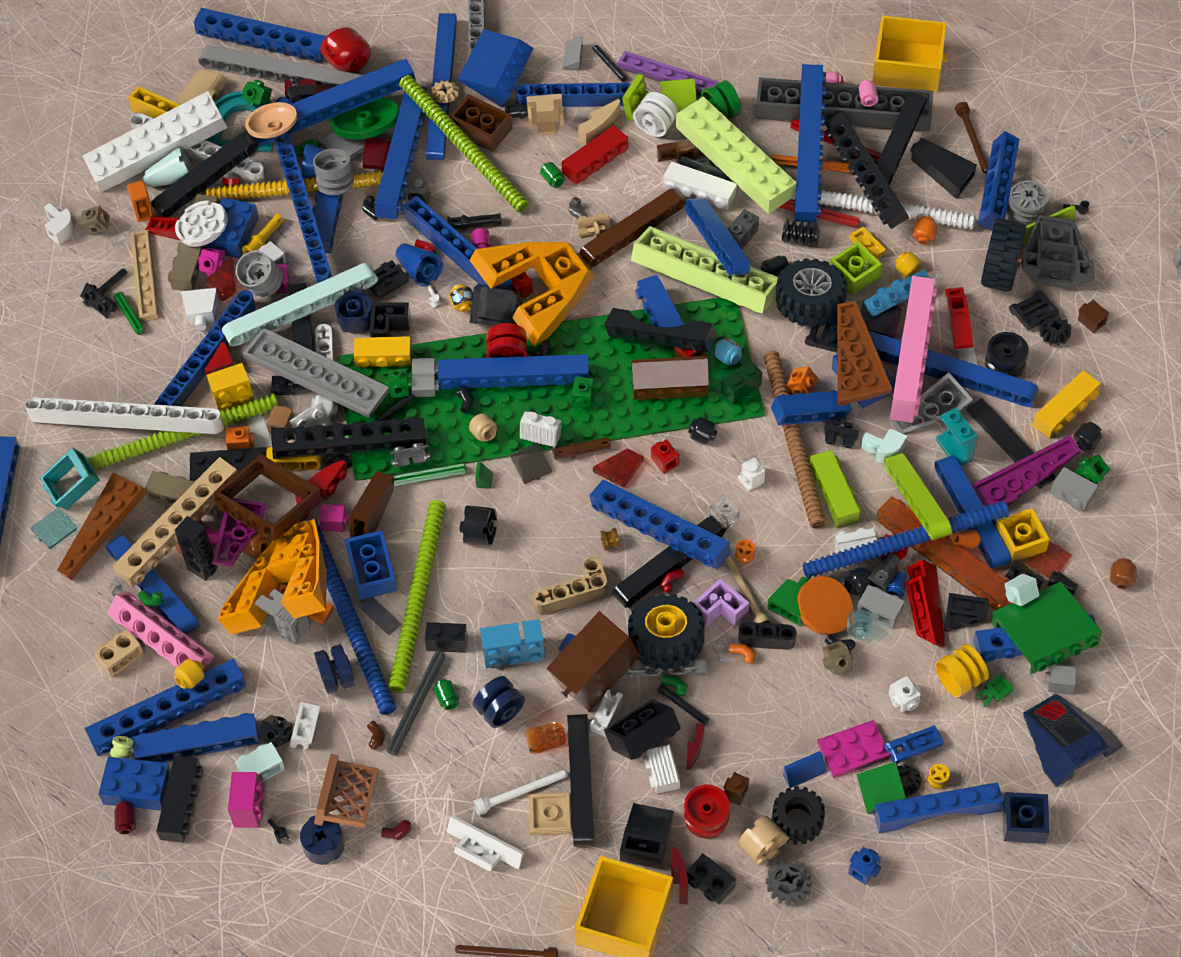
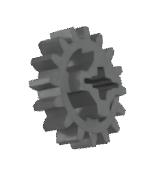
[766,859,812,906]

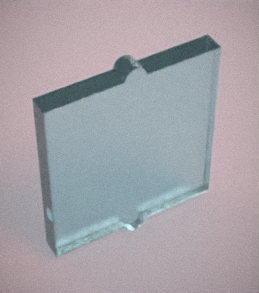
[31,508,77,549]

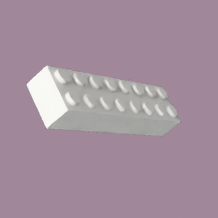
[83,91,227,192]

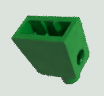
[767,577,809,626]

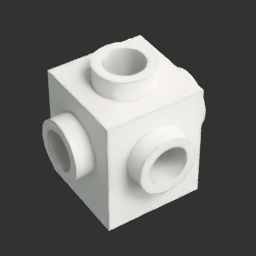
[888,676,921,713]

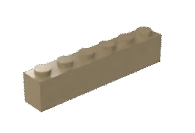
[168,194,219,291]

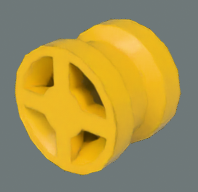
[928,764,950,789]

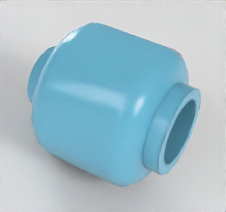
[714,338,742,366]

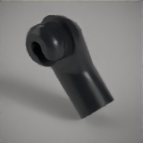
[362,195,379,221]
[531,341,550,356]
[456,387,474,414]
[825,635,856,651]

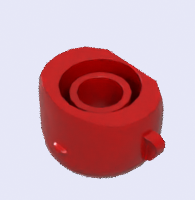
[320,27,371,73]

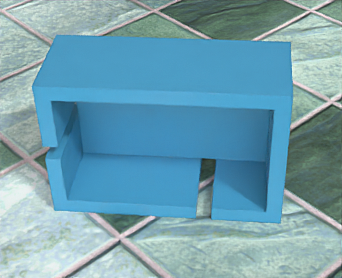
[480,619,545,668]

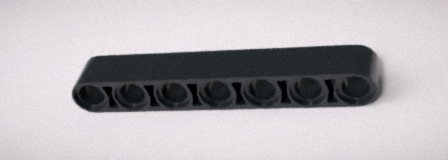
[864,91,928,197]
[151,131,259,217]
[288,282,314,390]
[612,515,727,608]
[567,714,595,847]

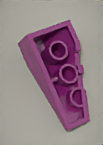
[213,498,266,567]

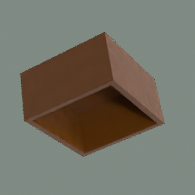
[546,611,640,712]

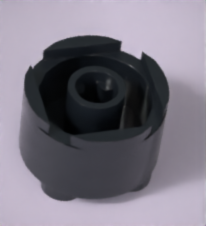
[459,505,497,546]

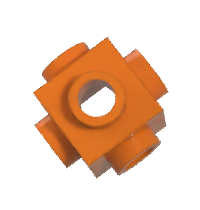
[787,366,819,395]

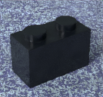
[425,622,468,653]

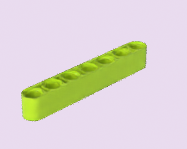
[884,453,952,540]

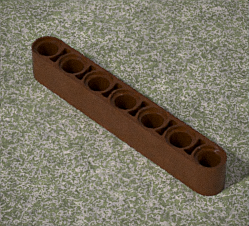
[580,188,686,267]

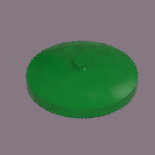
[330,97,399,139]

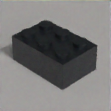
[604,699,681,760]

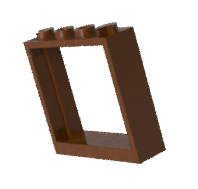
[214,454,320,542]

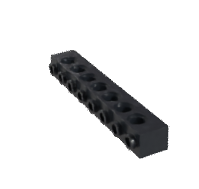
[824,112,909,229]
[271,417,426,459]

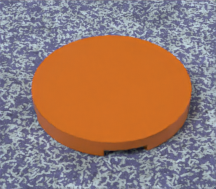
[797,576,853,635]

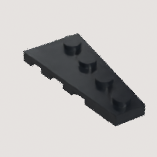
[190,447,267,482]

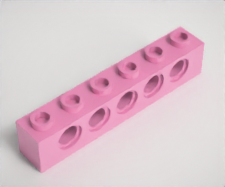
[107,592,214,672]

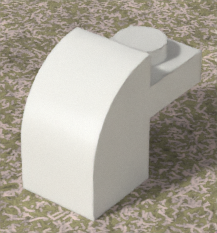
[44,203,74,245]

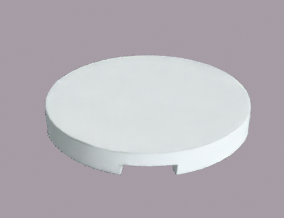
[175,200,228,247]

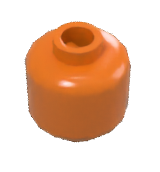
[912,216,938,245]

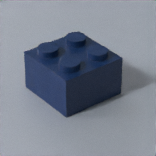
[1003,792,1049,843]

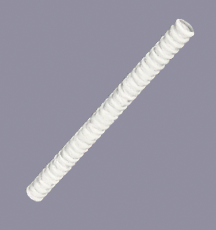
[791,189,976,230]

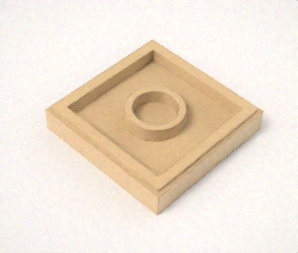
[529,792,572,835]

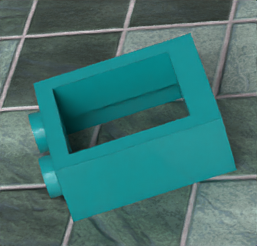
[40,448,100,510]

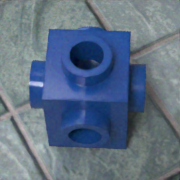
[848,846,882,885]

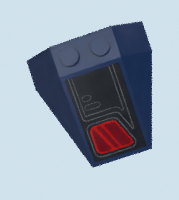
[1023,694,1123,787]

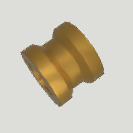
[600,528,620,550]

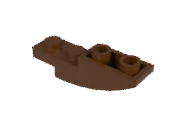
[657,139,705,164]

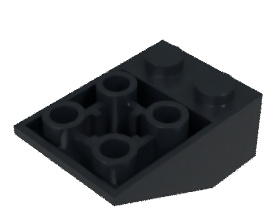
[620,803,674,869]

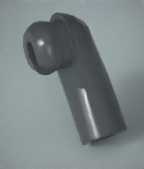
[569,197,587,219]

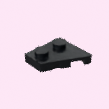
[944,593,989,631]

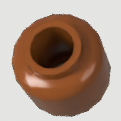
[243,532,270,558]
[1110,558,1137,589]

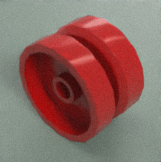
[486,323,527,358]
[684,784,730,839]

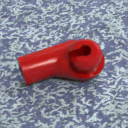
[414,239,436,253]

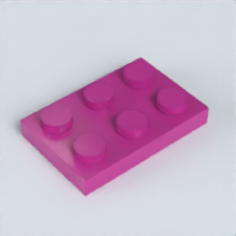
[817,720,890,778]

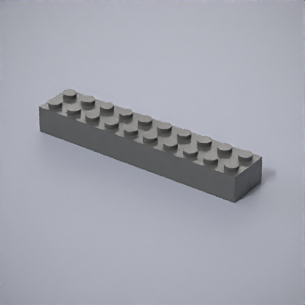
[755,77,933,131]

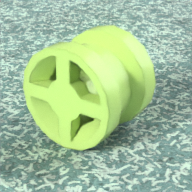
[110,736,133,759]

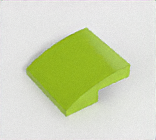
[660,79,697,113]

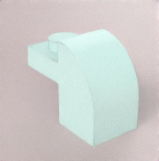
[861,429,907,463]

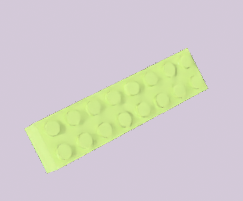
[676,97,797,214]
[631,226,778,313]

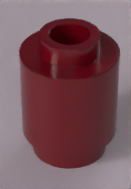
[114,802,136,835]

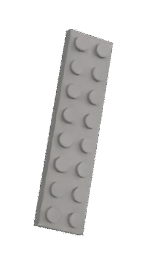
[242,328,389,418]

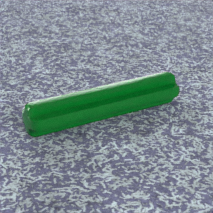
[114,291,145,335]

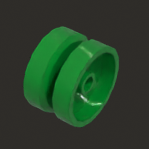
[701,80,741,119]

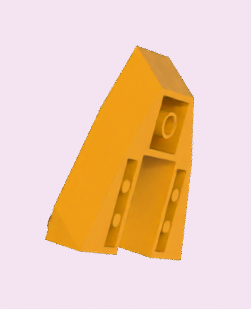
[470,242,595,346]
[218,519,327,635]

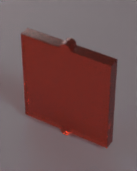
[1025,541,1072,578]

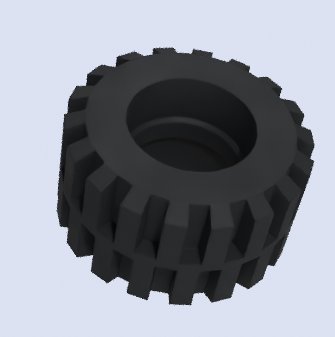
[772,786,825,845]

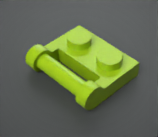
[622,74,649,121]

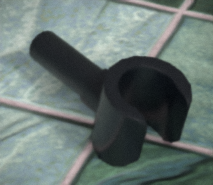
[1063,200,1090,215]
[324,455,352,469]
[268,819,289,844]

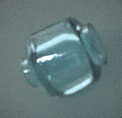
[847,610,873,640]

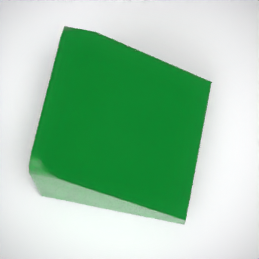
[475,462,493,489]

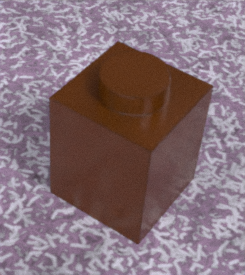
[1078,300,1109,333]

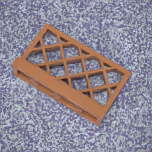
[314,754,378,828]

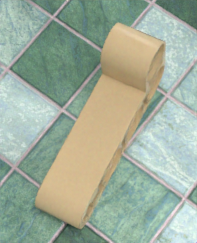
[533,557,607,615]

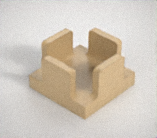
[527,94,564,135]

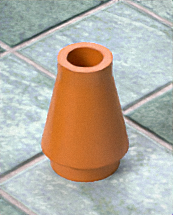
[952,529,981,549]

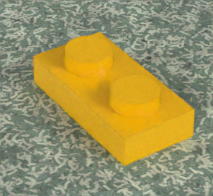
[849,227,886,259]

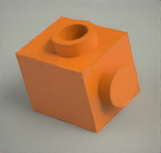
[226,426,254,450]

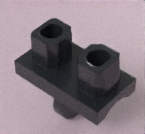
[824,416,859,449]

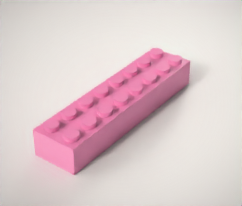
[890,276,937,423]

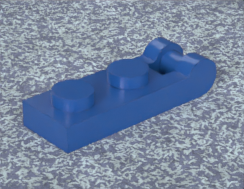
[884,725,944,764]

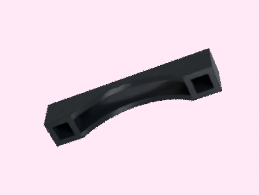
[604,308,717,352]

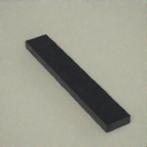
[966,398,1056,489]

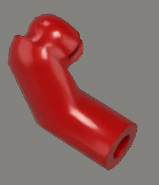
[660,569,684,594]

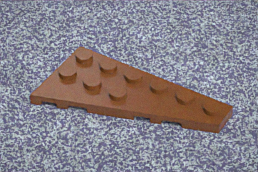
[837,300,892,406]
[57,472,147,580]

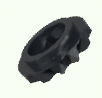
[898,763,922,795]

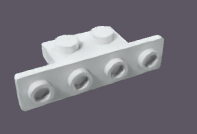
[447,815,524,871]

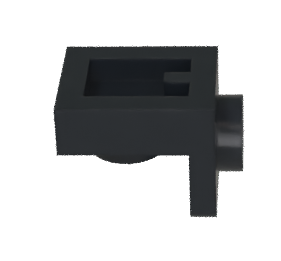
[271,376,298,395]

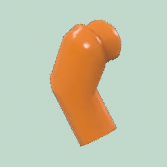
[729,643,756,663]

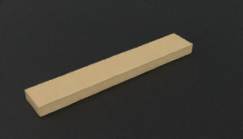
[130,230,159,321]

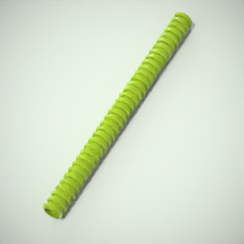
[399,75,529,213]
[86,393,279,471]
[388,500,446,692]

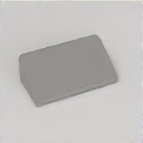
[563,36,583,70]

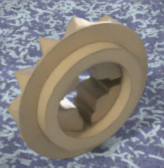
[431,80,459,103]

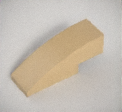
[578,99,621,145]

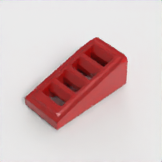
[145,216,180,240]

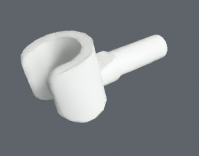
[427,285,441,308]

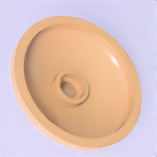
[245,102,297,139]

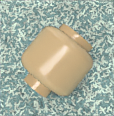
[469,414,497,442]

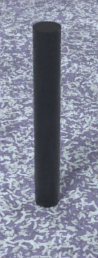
[593,45,627,82]
[82,268,127,307]
[657,684,710,725]

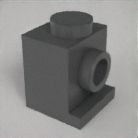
[407,179,431,204]

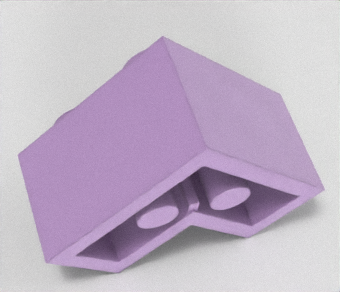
[693,579,749,627]

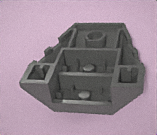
[1022,215,1095,289]

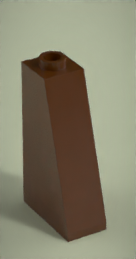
[350,471,394,538]

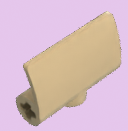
[175,70,227,105]

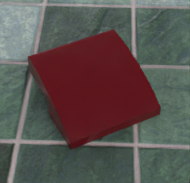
[363,137,391,172]
[671,847,688,904]

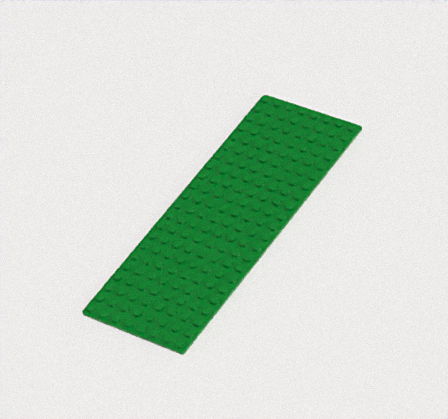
[337,297,765,481]

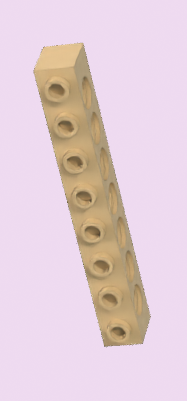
[112,457,238,588]

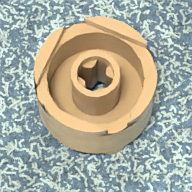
[738,816,789,866]

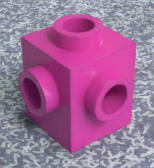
[198,247,226,276]

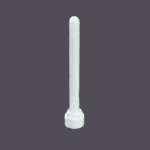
[473,770,568,816]

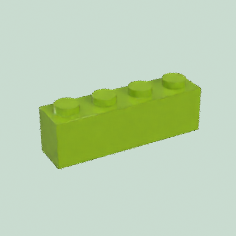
[810,450,862,528]

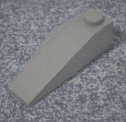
[890,373,974,434]

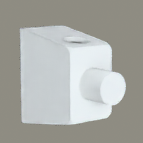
[181,288,219,331]

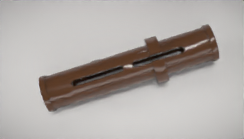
[552,437,611,460]

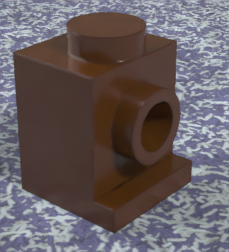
[723,772,749,806]

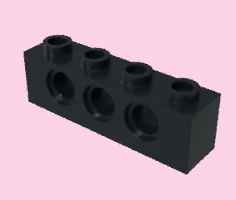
[175,516,218,581]

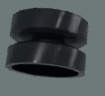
[984,332,1029,378]

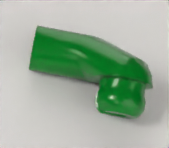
[138,590,163,606]
[661,675,688,695]

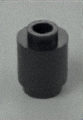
[761,255,789,276]

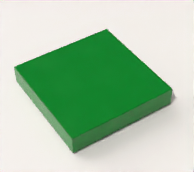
[857,761,907,814]

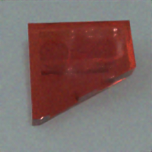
[593,448,644,488]

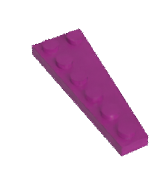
[972,435,1081,507]

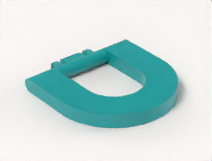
[205,91,275,152]

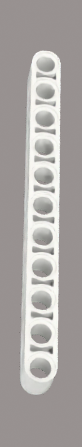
[25,397,224,434]

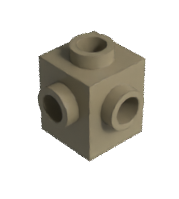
[79,206,110,235]
[822,641,853,675]

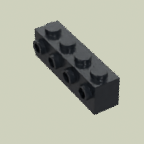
[156,756,204,843]

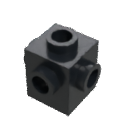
[258,715,293,747]

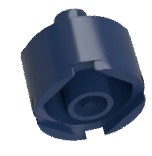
[335,290,372,333]
[300,816,345,865]

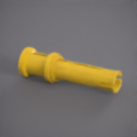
[242,213,285,254]

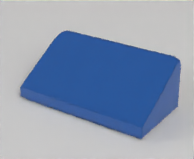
[783,751,826,788]

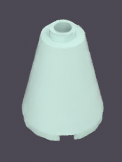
[143,147,191,187]

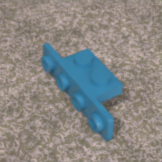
[864,269,930,317]

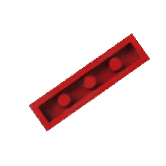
[561,125,629,185]

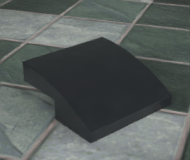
[860,300,902,339]

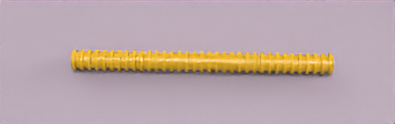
[206,171,383,202]

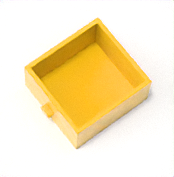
[873,15,948,92]
[574,856,673,957]

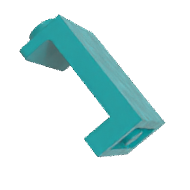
[936,408,978,466]

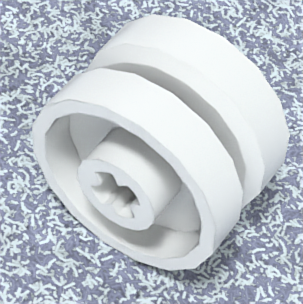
[633,92,678,137]

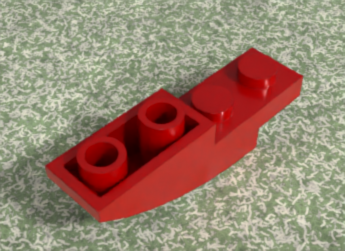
[945,287,973,349]
[295,460,348,524]

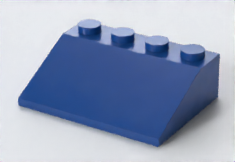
[457,29,534,107]

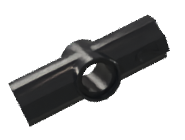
[679,156,731,182]

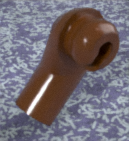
[367,721,385,750]

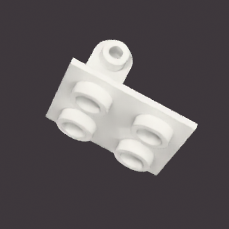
[290,401,332,441]

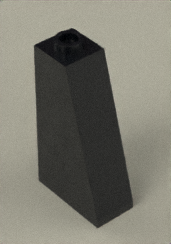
[910,137,977,199]

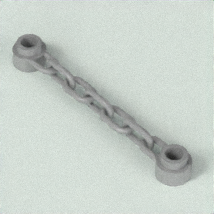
[621,660,709,678]

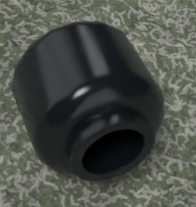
[688,417,717,445]
[1073,422,1102,451]
[844,567,873,596]

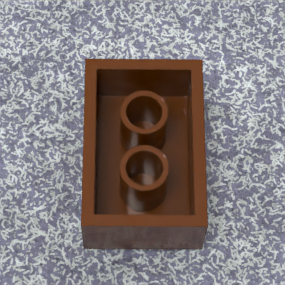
[449,94,513,151]

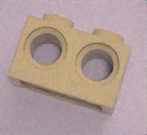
[94,629,144,678]

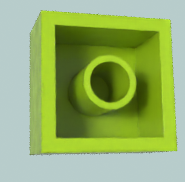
[830,241,882,295]

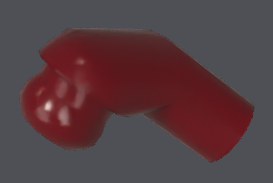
[381,820,412,840]

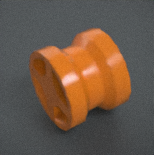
[735,539,755,564]

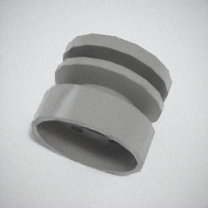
[313,148,354,195]
[1006,180,1048,226]
[236,250,283,297]

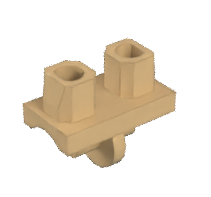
[577,212,611,237]

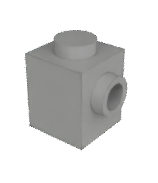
[1045,664,1076,695]

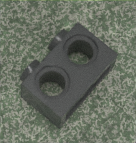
[727,209,759,249]

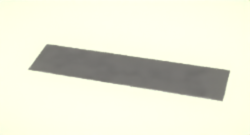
[344,577,402,635]

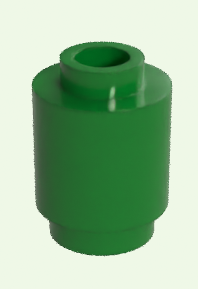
[540,162,565,188]
[433,679,459,711]

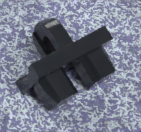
[1005,560,1045,591]

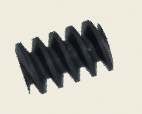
[782,219,820,246]

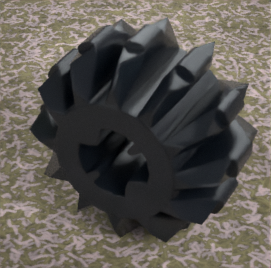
[1040,315,1072,346]

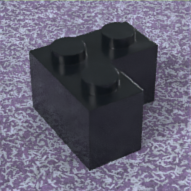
[370,302,411,338]

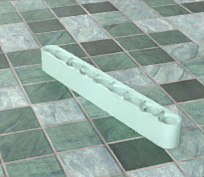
[222,263,378,347]

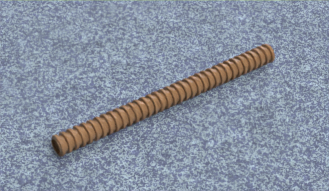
[763,351,826,528]

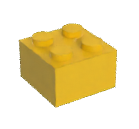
[206,363,254,413]
[995,508,1050,563]

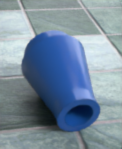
[885,571,907,599]

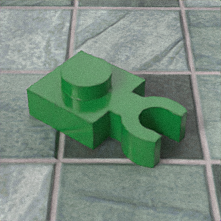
[976,674,1014,707]

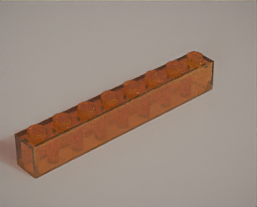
[876,496,1009,610]

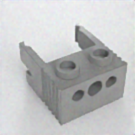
[255,589,310,644]

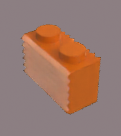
[127,181,154,222]

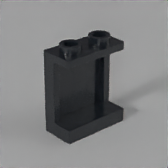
[469,284,523,325]

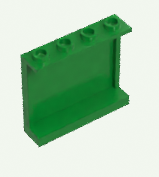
[992,582,1102,674]

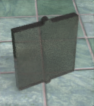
[510,443,553,484]

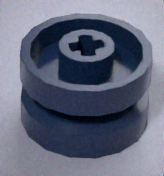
[314,644,355,694]
[473,676,525,728]

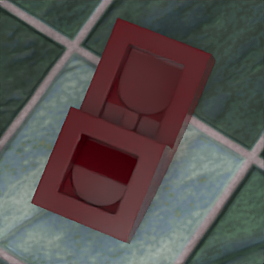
[686,724,705,770]

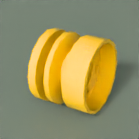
[935,644,989,698]

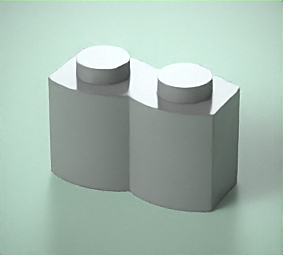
[412,358,439,397]

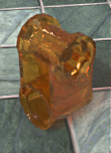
[525,722,566,754]

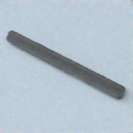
[387,651,445,756]

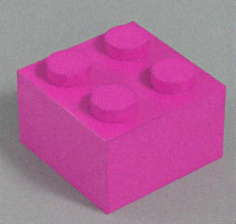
[228,772,265,828]

